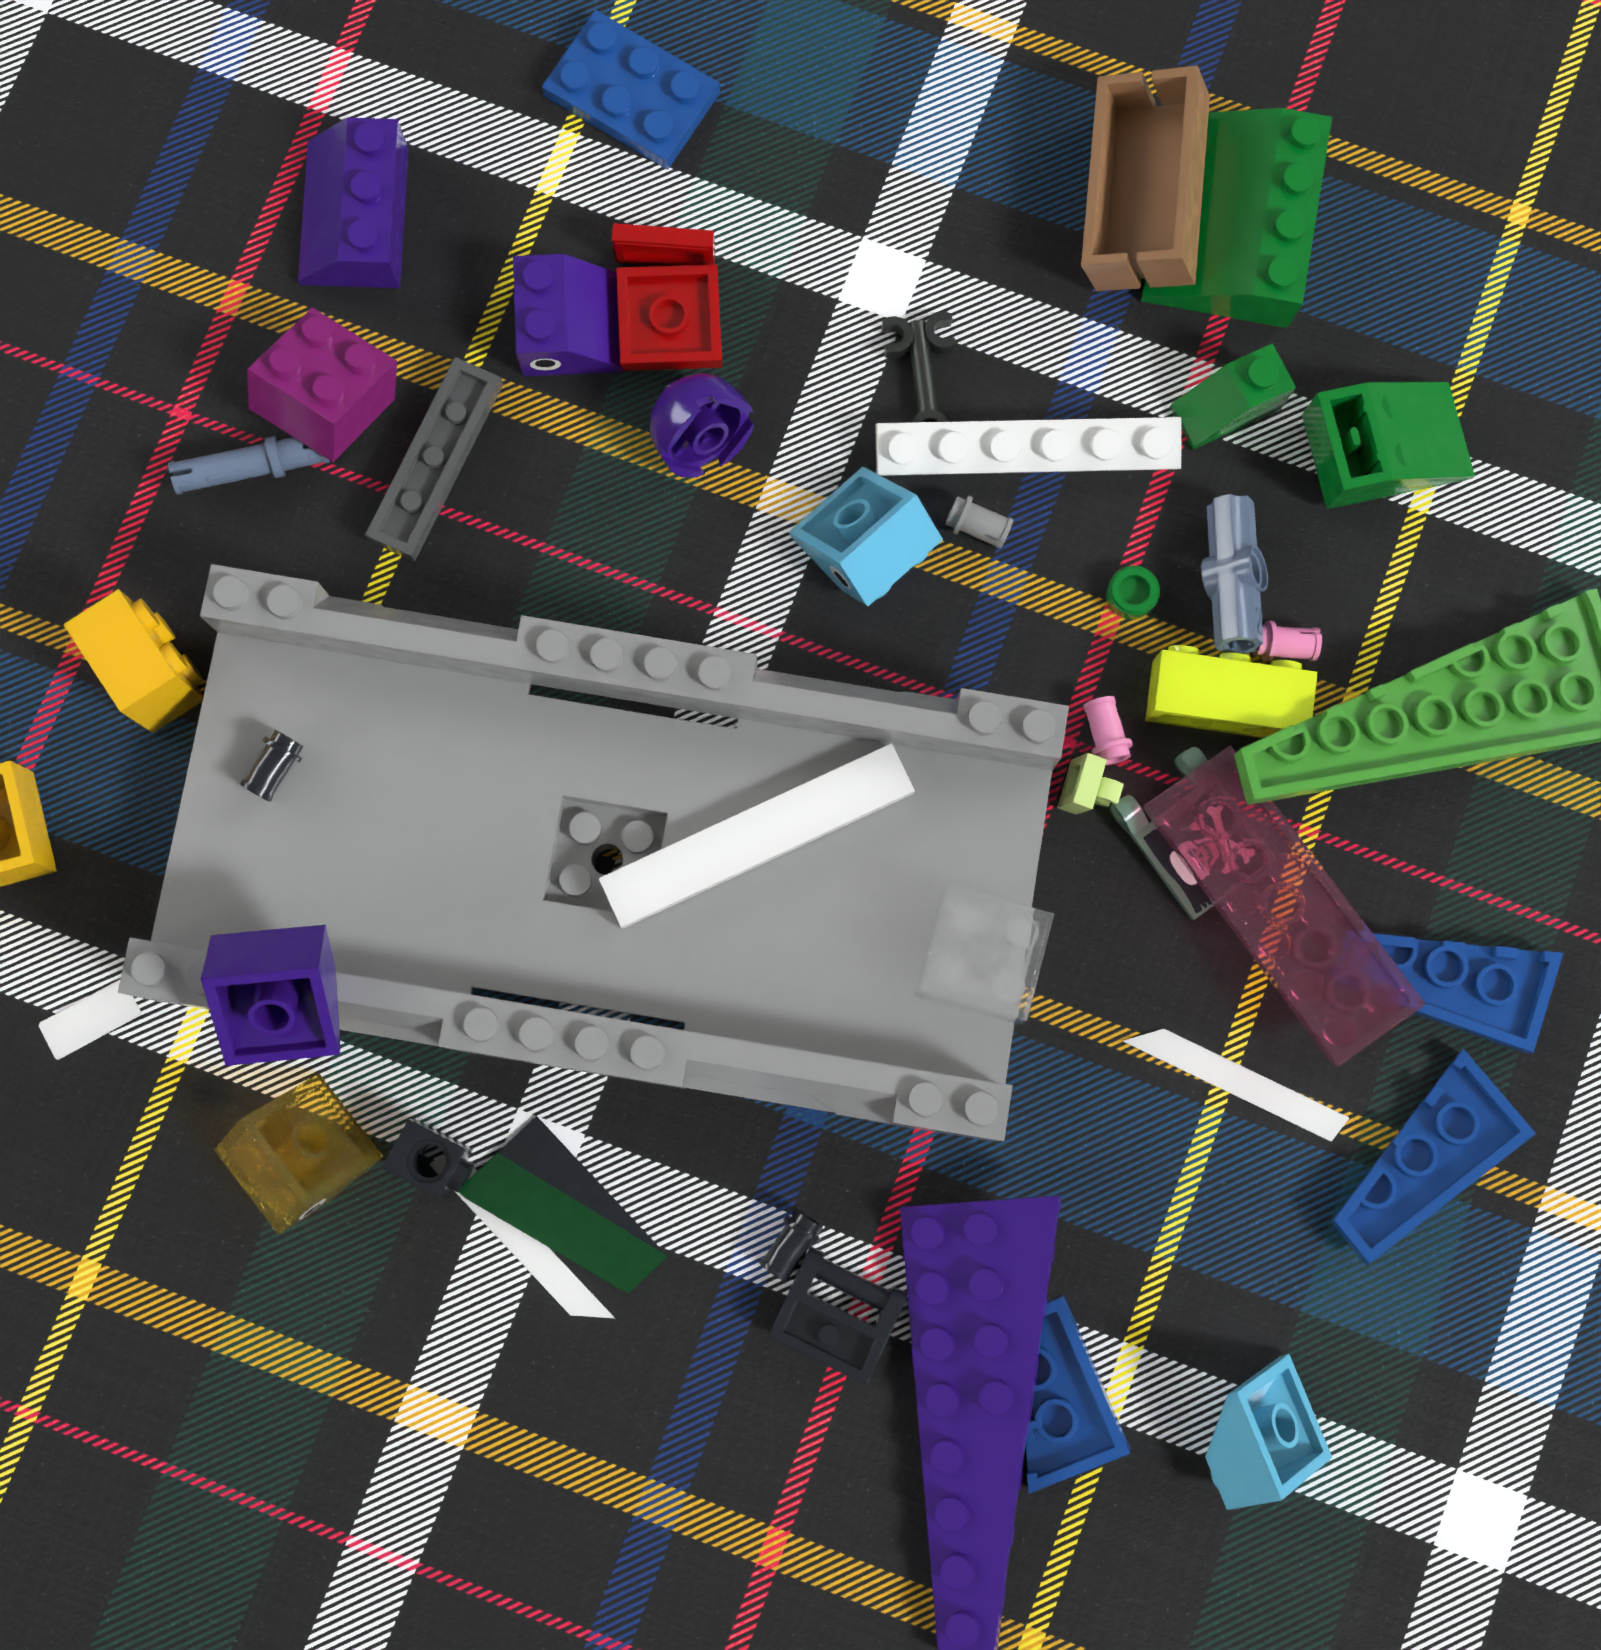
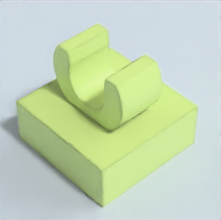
[1057,753,1124,814]

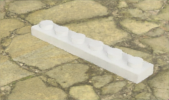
[875,417,1181,476]

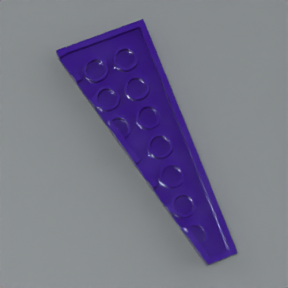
[900,1195,1061,1650]

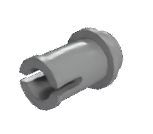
[945,495,1014,549]

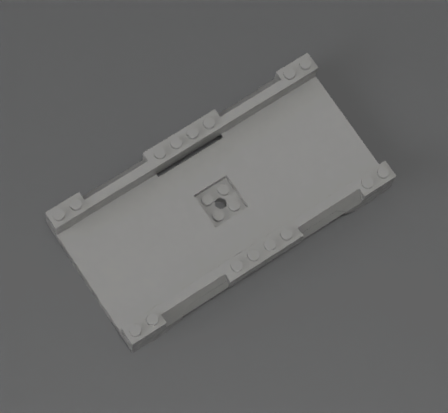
[118,564,1069,1141]

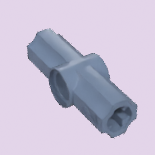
[1201,494,1268,654]

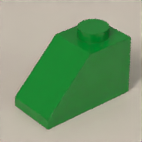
[1170,343,1296,450]

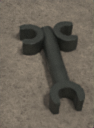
[881,311,956,423]

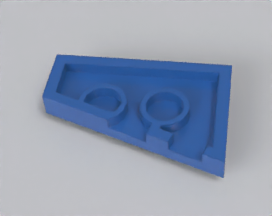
[1025,1294,1131,1494]

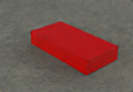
[611,223,716,266]

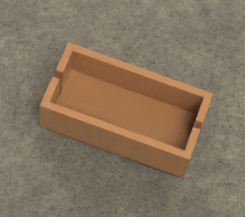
[1081,65,1210,291]

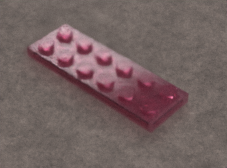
[1143,745,1426,1067]

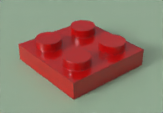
[617,264,722,371]

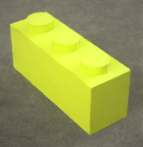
[1145,645,1317,738]

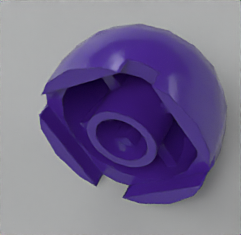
[649,373,754,477]

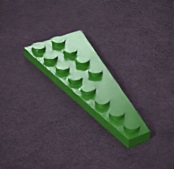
[1234,589,1601,805]

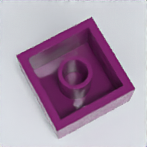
[247,307,397,462]

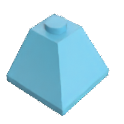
[1205,1354,1333,1510]

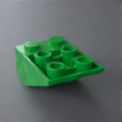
[1302,382,1475,509]

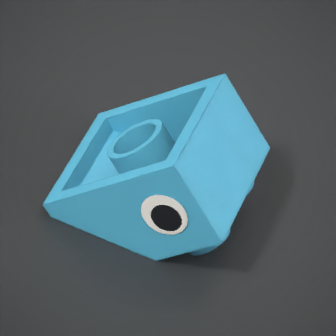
[789,466,943,607]

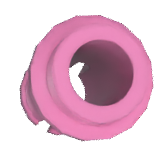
[1252,620,1322,662]
[1083,696,1133,765]

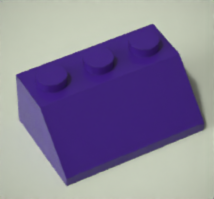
[298,118,409,288]

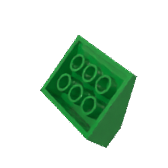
[1141,108,1332,328]

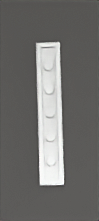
[599,743,915,929]

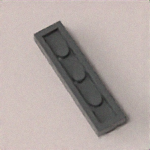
[365,357,504,562]

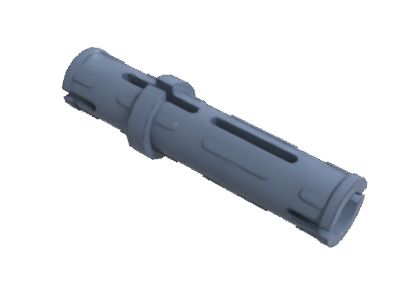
[168,436,330,495]

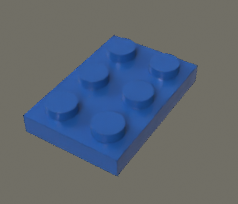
[542,9,720,170]

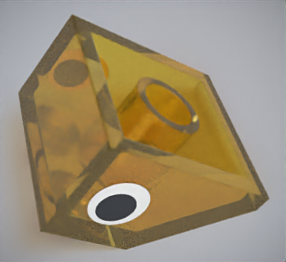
[214,1073,383,1235]

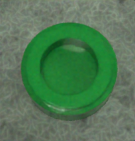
[1106,566,1160,620]

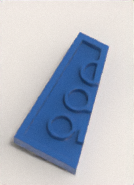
[1326,931,1563,1054]
[1330,1049,1536,1265]

